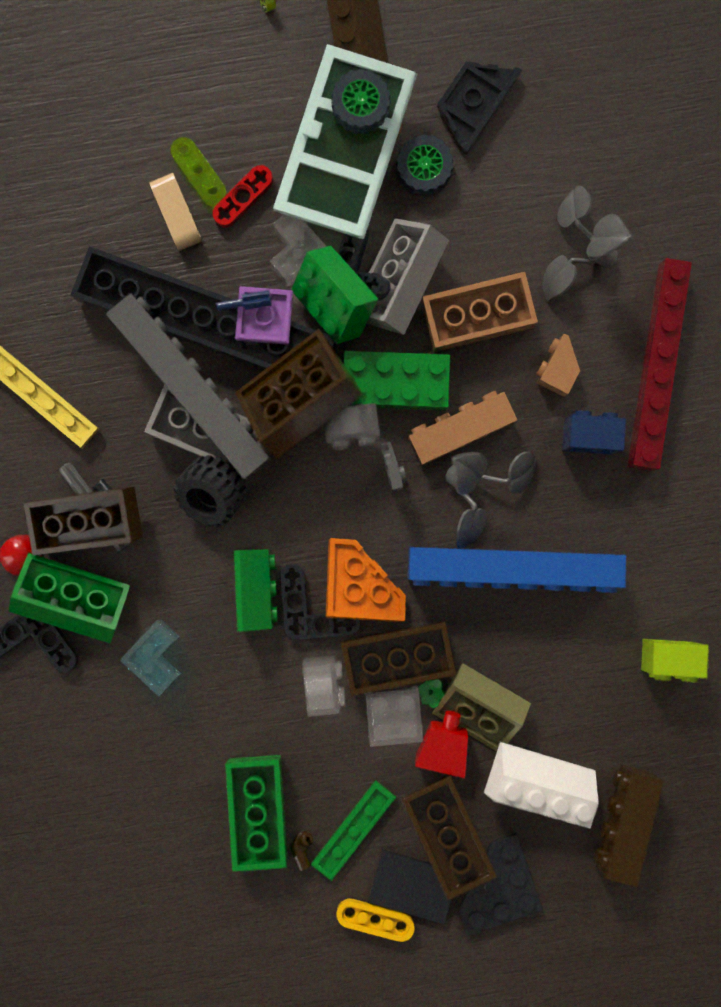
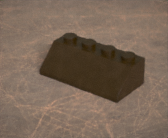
[326,0,391,81]

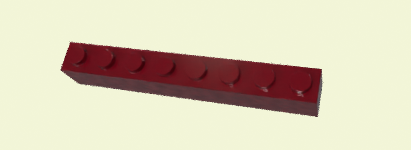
[627,258,692,471]

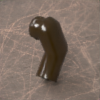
[290,831,314,871]

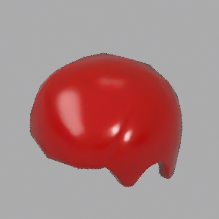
[0,534,43,576]

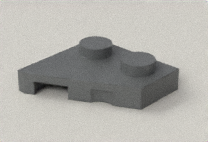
[380,442,407,492]

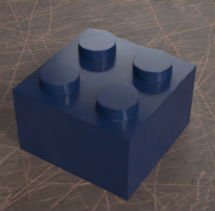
[562,411,626,455]

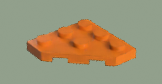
[326,538,406,622]

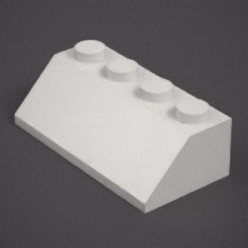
[484,742,598,828]

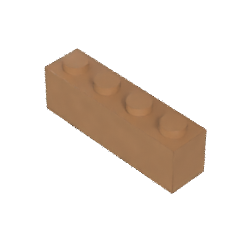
[408,391,517,466]

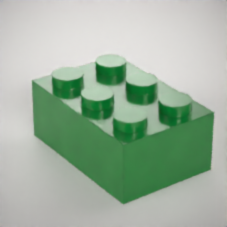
[291,246,378,344]

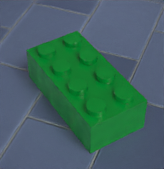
[344,351,450,411]
[225,755,288,871]

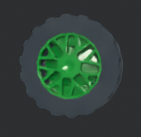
[331,69,390,134]
[396,134,453,196]

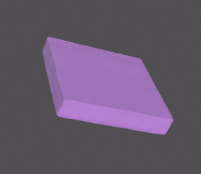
[235,286,293,345]

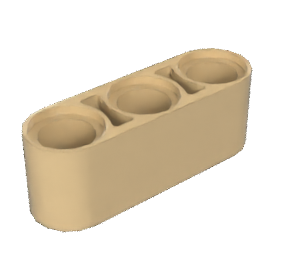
[149,173,202,251]

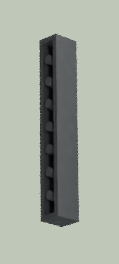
[106,293,271,480]

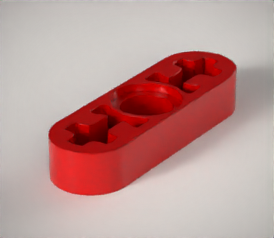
[213,165,273,228]

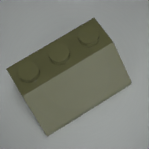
[432,663,531,751]

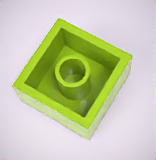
[641,639,708,682]

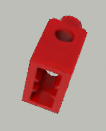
[415,711,468,778]

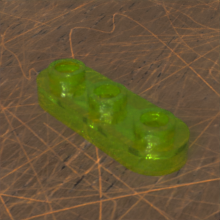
[170,137,227,207]

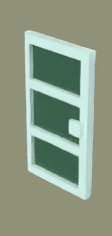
[273,44,417,239]

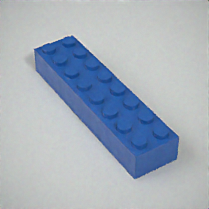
[408,547,626,593]

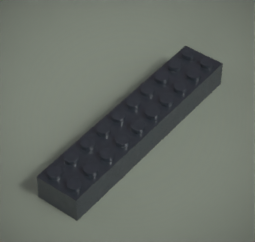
[70,246,336,370]

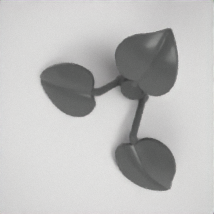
[543,186,633,302]
[446,452,536,549]

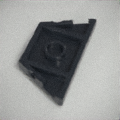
[437,61,522,155]

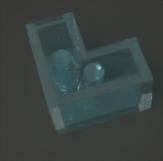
[120,619,181,696]

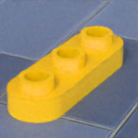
[337,898,414,942]

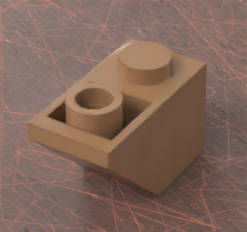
[536,334,580,397]

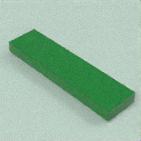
[311,780,396,881]

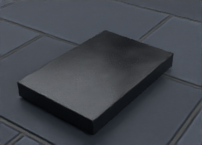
[368,849,451,924]

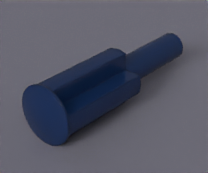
[217,290,272,311]

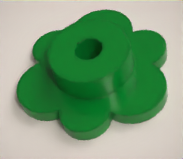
[418,679,445,708]

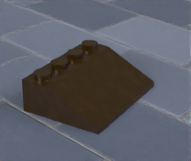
[235,329,363,458]

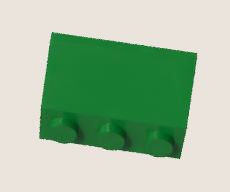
[234,549,278,632]

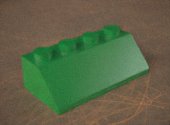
[8,553,130,644]

